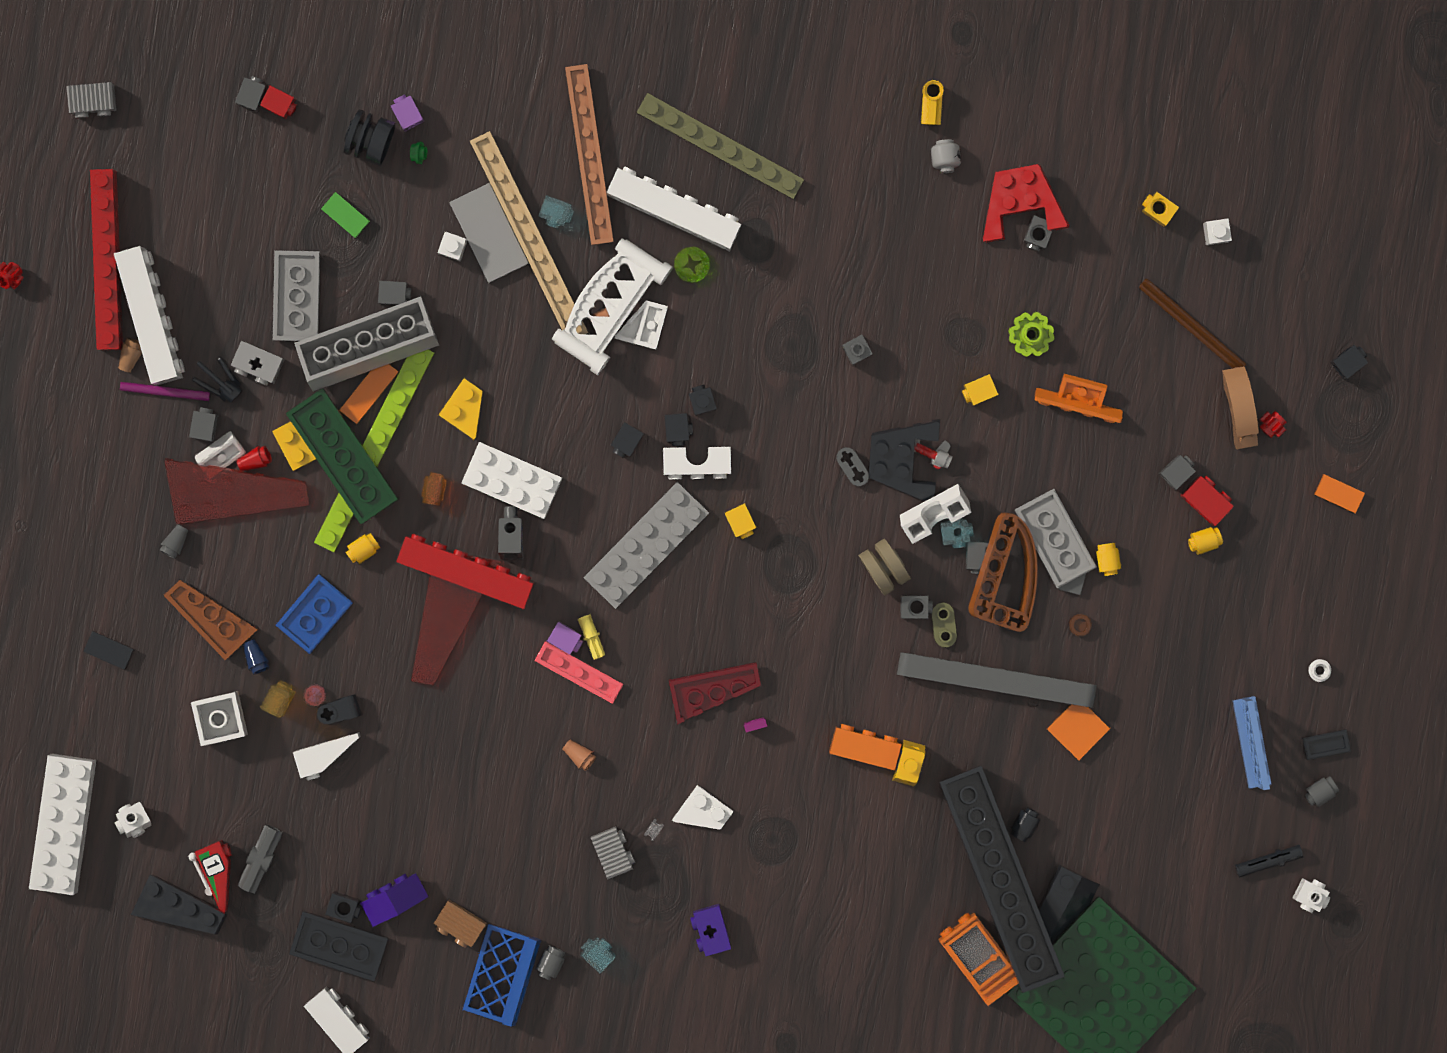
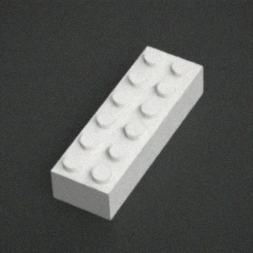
[607,167,741,252]
[114,246,185,385]
[29,754,96,895]

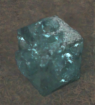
[940,518,974,548]

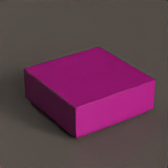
[744,717,767,733]

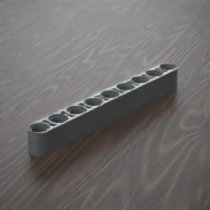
[897,652,1097,708]

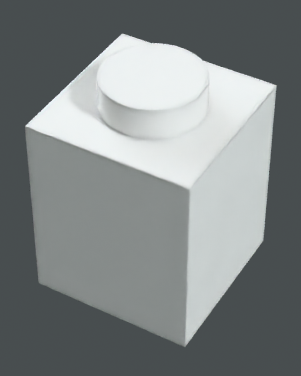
[1203,218,1232,246]
[438,232,468,262]

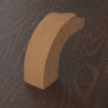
[1222,366,1259,449]

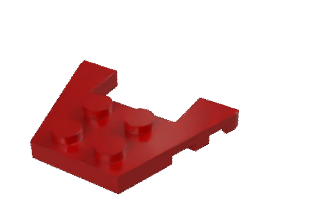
[983,164,1069,243]

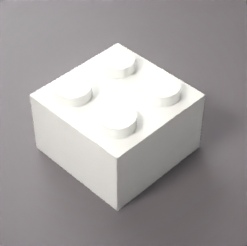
[191,691,248,746]

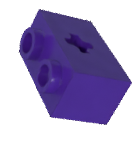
[690,904,731,956]

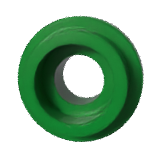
[410,141,428,164]

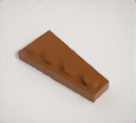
[164,580,259,660]

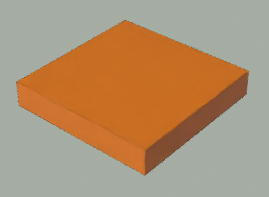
[1047,704,1110,760]

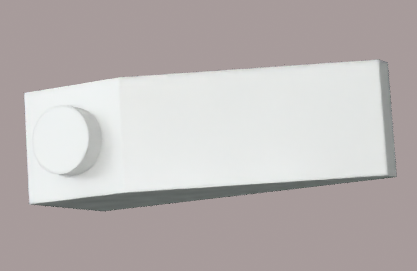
[293,732,361,780]

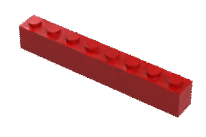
[90,169,123,351]

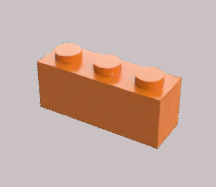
[829,724,902,770]

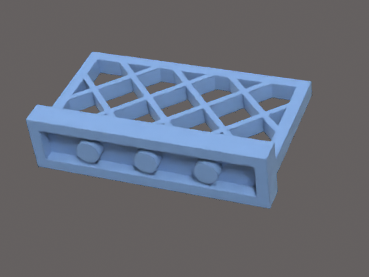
[1232,696,1271,790]

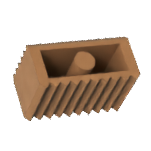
[434,899,487,948]

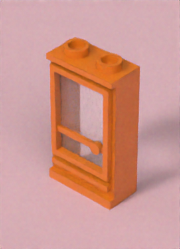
[938,913,1018,1006]

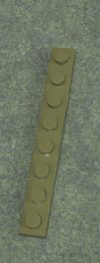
[637,93,804,199]

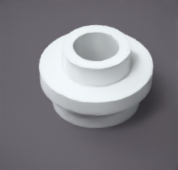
[1308,659,1331,682]

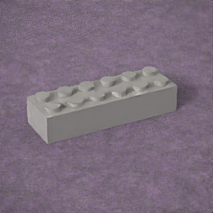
[294,296,439,392]

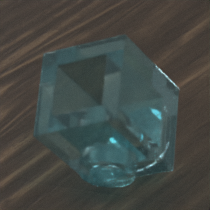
[538,195,574,229]
[581,937,616,973]

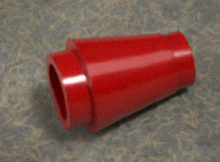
[237,446,272,472]

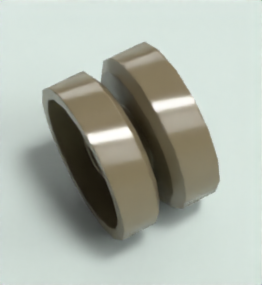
[858,538,911,596]

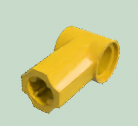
[921,80,944,125]

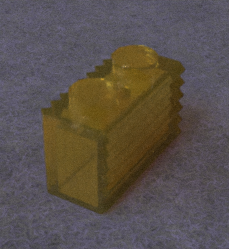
[260,680,296,718]

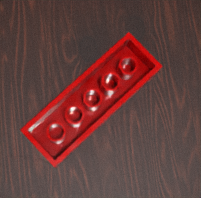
[396,534,535,609]

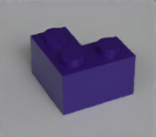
[360,873,428,927]

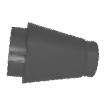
[159,524,188,559]

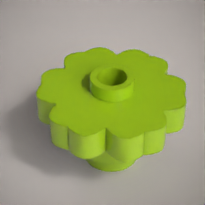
[1008,312,1054,357]

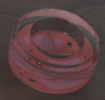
[303,684,326,707]

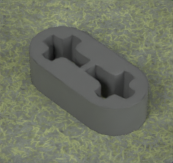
[836,447,869,486]

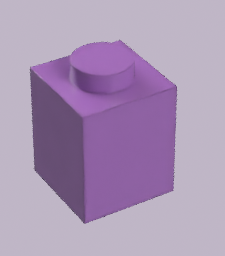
[391,95,425,132]
[547,621,583,654]

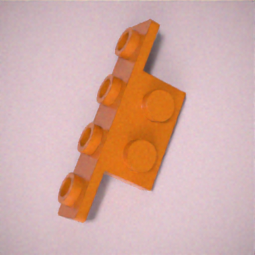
[1034,374,1123,423]

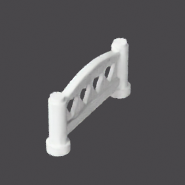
[552,238,673,376]

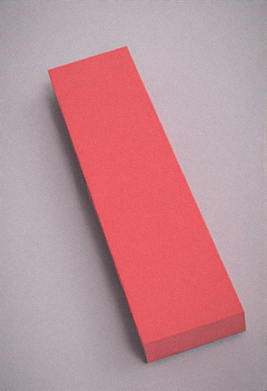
[535,641,623,704]

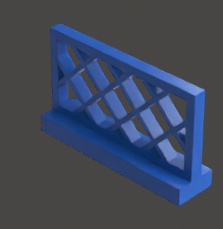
[463,924,541,1027]

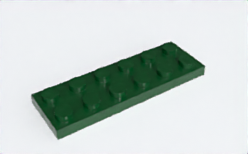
[286,388,399,525]

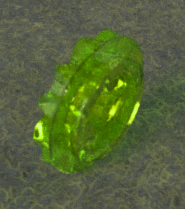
[674,247,710,283]

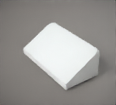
[195,431,246,479]

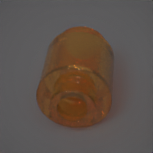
[421,472,447,506]

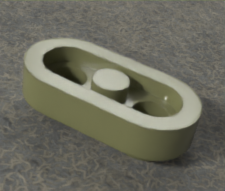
[931,603,957,647]

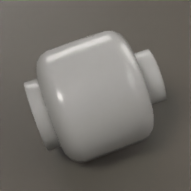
[931,139,961,173]

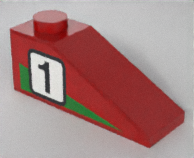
[195,840,232,913]

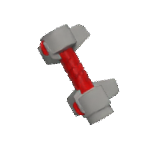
[915,439,953,469]

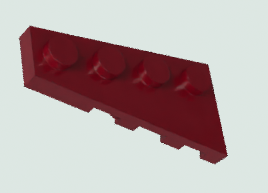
[669,662,761,724]

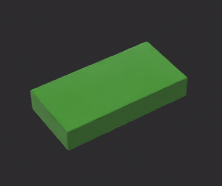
[321,192,370,238]

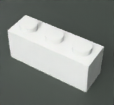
[304,987,369,1053]

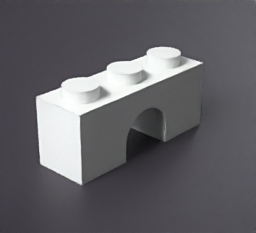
[663,447,731,479]
[900,484,971,544]

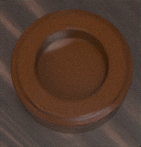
[1069,614,1092,637]

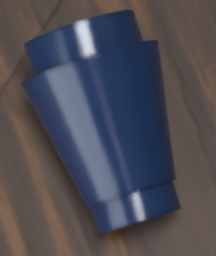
[243,640,269,675]

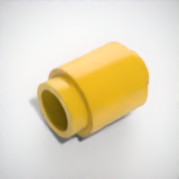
[1188,527,1223,555]
[346,533,380,564]
[1096,543,1122,576]

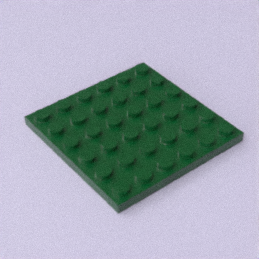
[1007,896,1197,1053]

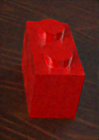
[1180,476,1234,526]

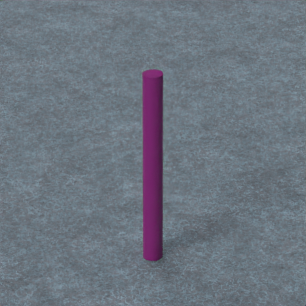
[120,382,210,401]

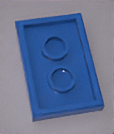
[276,574,353,654]

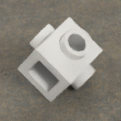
[114,802,152,838]
[1293,878,1330,913]

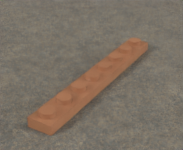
[565,64,614,245]

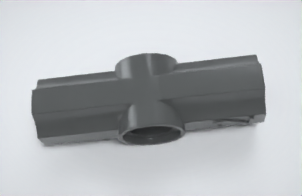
[238,824,283,894]

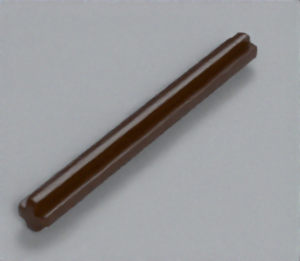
[1139,279,1246,368]

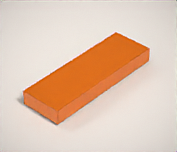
[339,364,399,424]

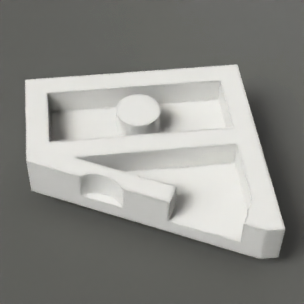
[615,301,668,350]
[672,785,734,829]

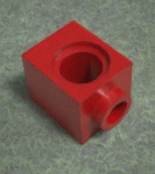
[260,86,297,119]

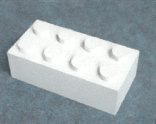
[462,442,562,519]

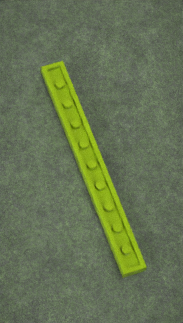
[314,350,435,552]

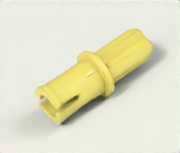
[577,614,605,659]

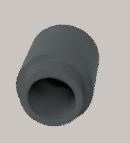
[1304,776,1339,808]
[536,945,565,980]

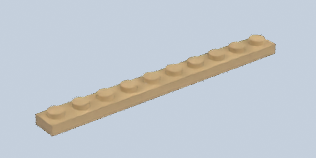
[470,131,588,335]

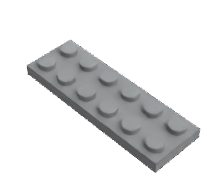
[584,482,709,609]

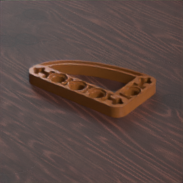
[968,512,1037,632]

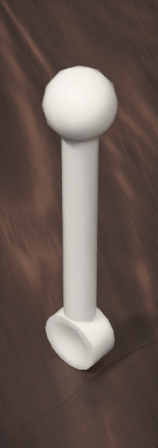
[189,853,212,896]

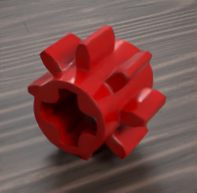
[0,262,24,289]
[1259,411,1287,438]

